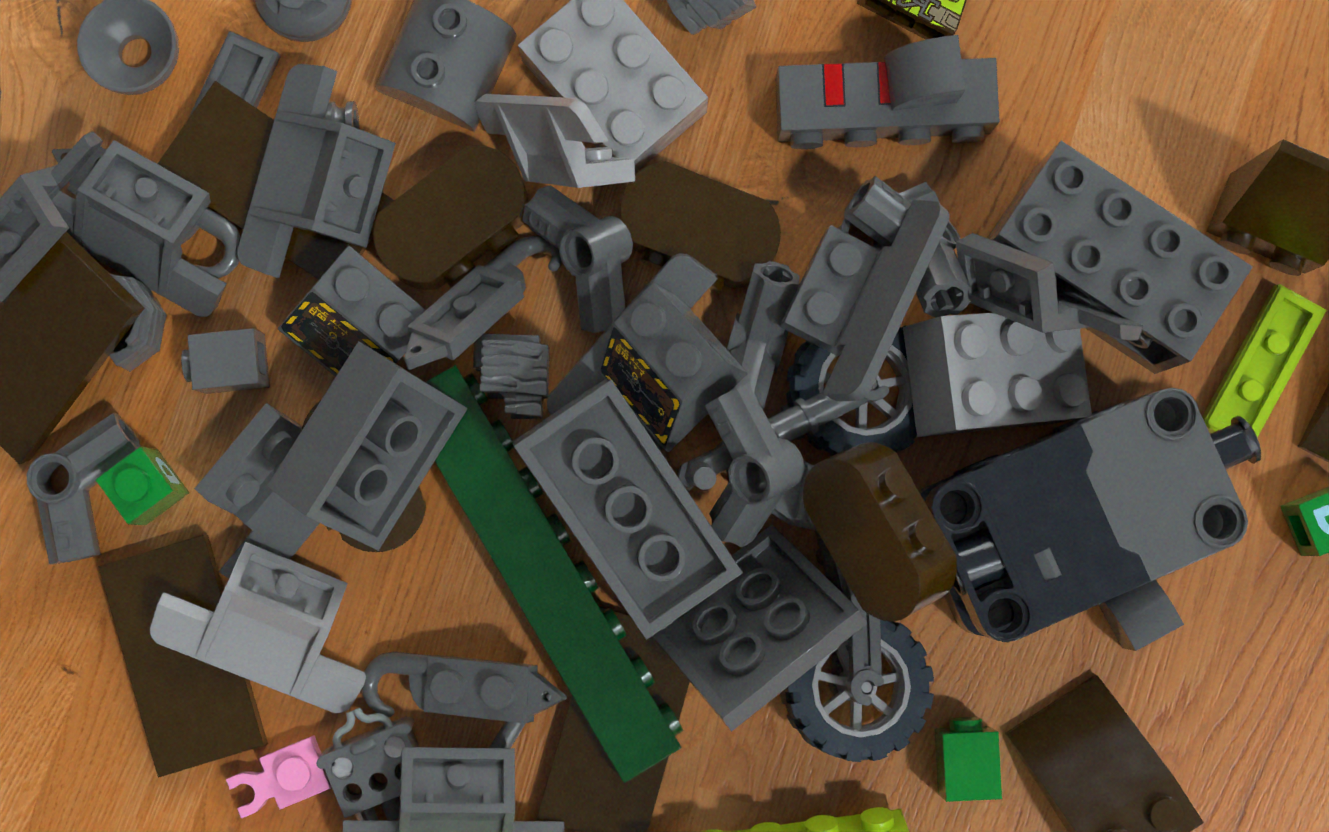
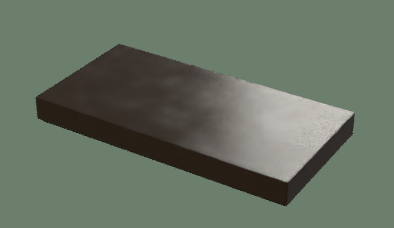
[158,81,394,280]
[0,232,145,465]
[98,535,268,778]
[537,606,690,832]

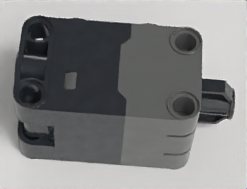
[919,388,1261,642]

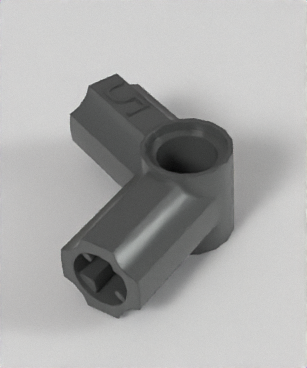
[844,176,971,318]
[522,185,633,333]
[727,261,800,410]
[705,382,805,547]
[27,413,140,565]

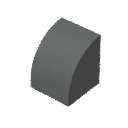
[885,35,966,111]
[1098,580,1184,651]

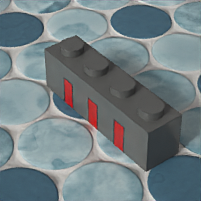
[775,58,1000,150]

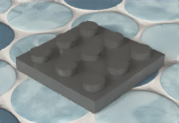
[652,525,867,732]

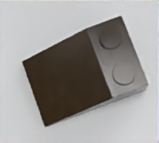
[1206,139,1329,276]
[1005,675,1204,832]

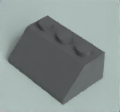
[267,341,468,551]

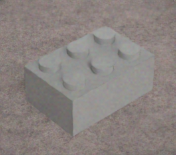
[518,0,708,173]
[903,313,1092,437]

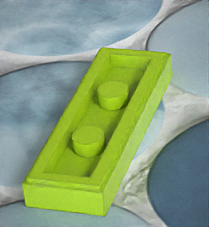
[1202,284,1327,438]

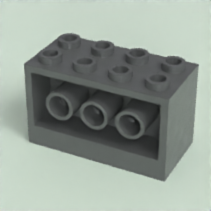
[988,141,1253,374]
[512,379,743,640]

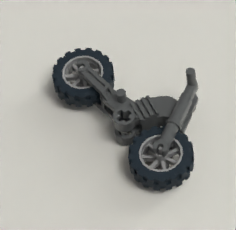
[676,325,934,762]

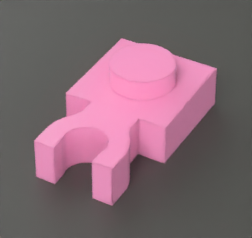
[226,735,332,818]

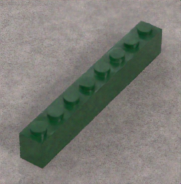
[426,365,684,783]

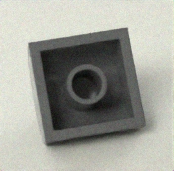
[375,0,517,132]

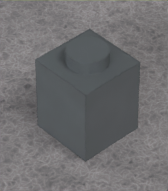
[181,328,270,394]

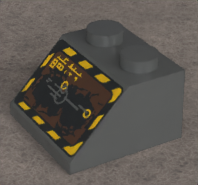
[278,245,426,377]
[599,282,748,452]

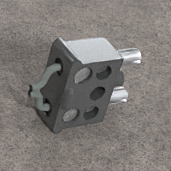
[316,708,419,821]

